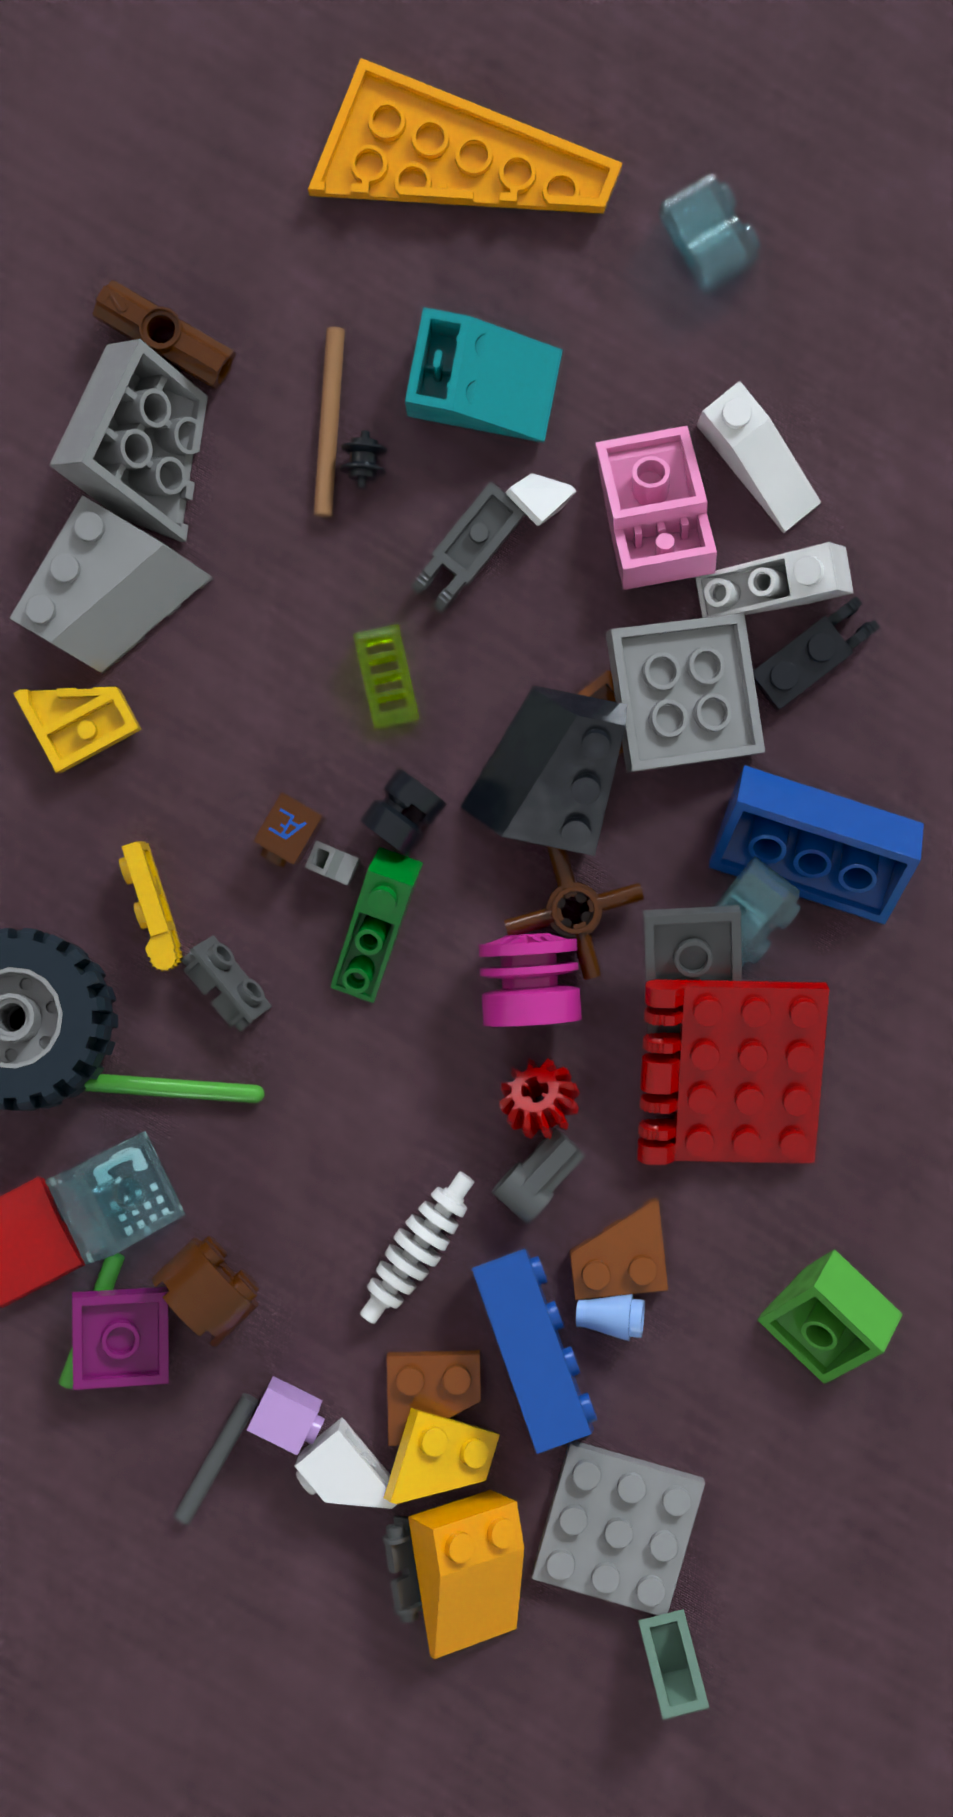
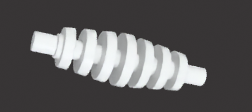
[360,1171,474,1324]

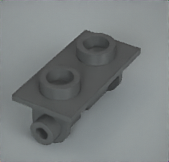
[181,935,272,1032]
[382,1515,423,1623]

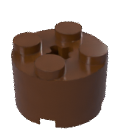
[151,1235,260,1347]

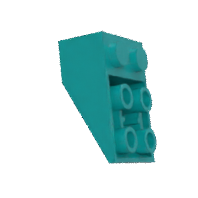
[405,307,563,443]

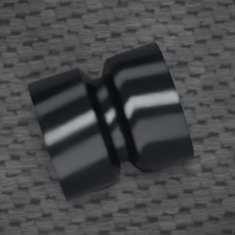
[359,768,447,857]

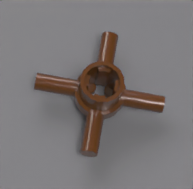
[504,846,644,980]

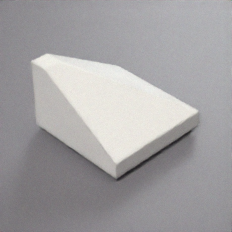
[505,473,576,526]

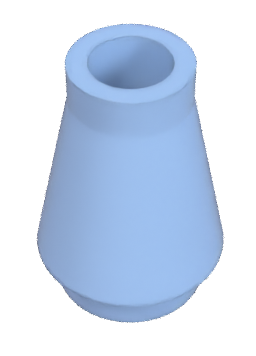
[576,1294,645,1342]

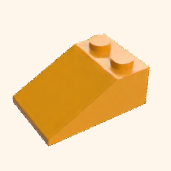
[408,1490,524,1659]

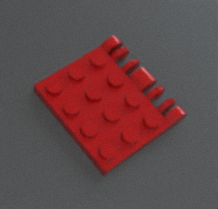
[637,979,830,1165]

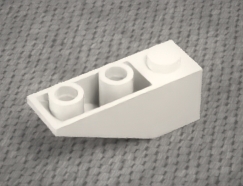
[695,542,854,618]

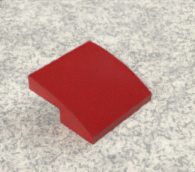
[0,1176,85,1308]

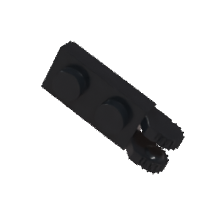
[753,596,881,711]

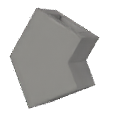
[305,841,361,886]

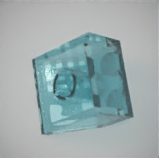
[45,1131,186,1265]

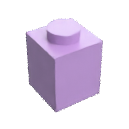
[247,1376,325,1455]

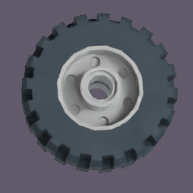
[0,927,118,1111]

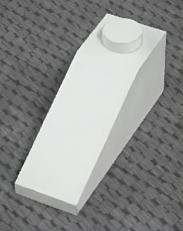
[696,381,821,533]

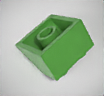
[757,1249,903,1384]

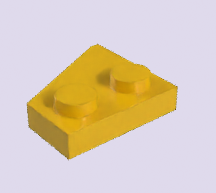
[13,687,142,774]
[383,1408,500,1504]

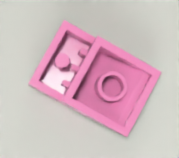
[595,426,717,590]

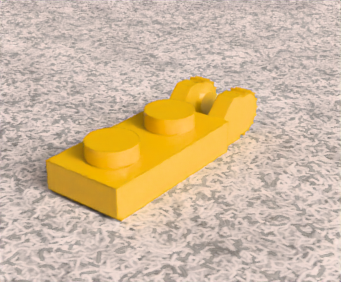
[119,841,183,972]

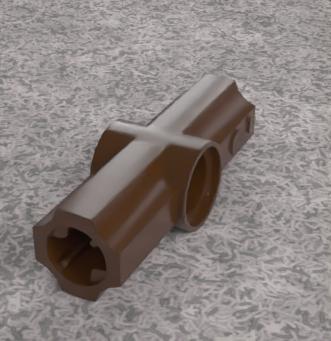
[92,279,236,390]

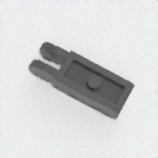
[411,482,526,613]

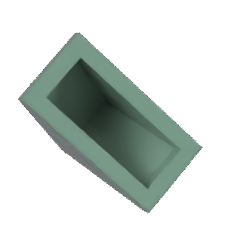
[638,1609,710,1720]

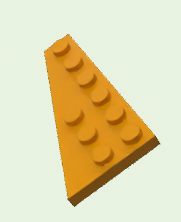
[308,58,623,214]

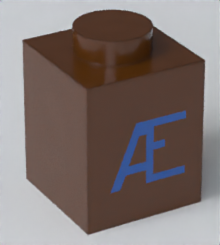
[253,792,326,869]

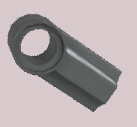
[491,1127,585,1224]

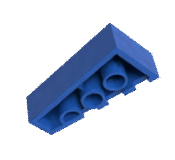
[472,1249,598,1454]

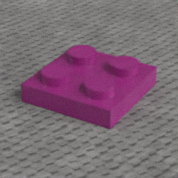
[72,1287,169,1390]

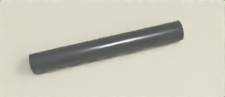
[174,1393,259,1525]

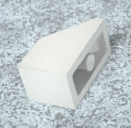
[295,1417,397,1509]

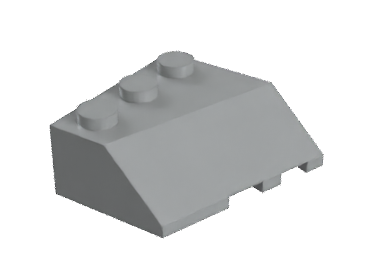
[49,339,208,542]
[10,495,214,674]

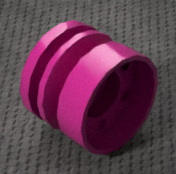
[478,933,582,1027]

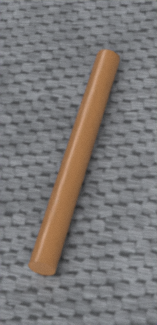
[314,327,345,518]

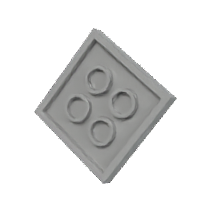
[605,613,765,773]
[531,1440,705,1615]

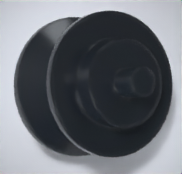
[339,430,388,489]

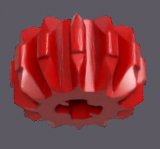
[499,1058,580,1139]

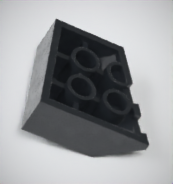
[460,685,627,856]

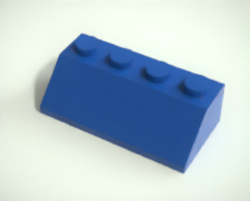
[708,765,924,924]

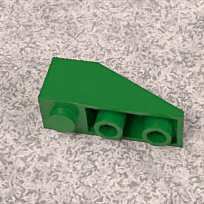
[330,847,423,1003]

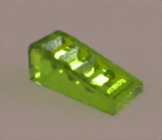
[353,624,420,729]

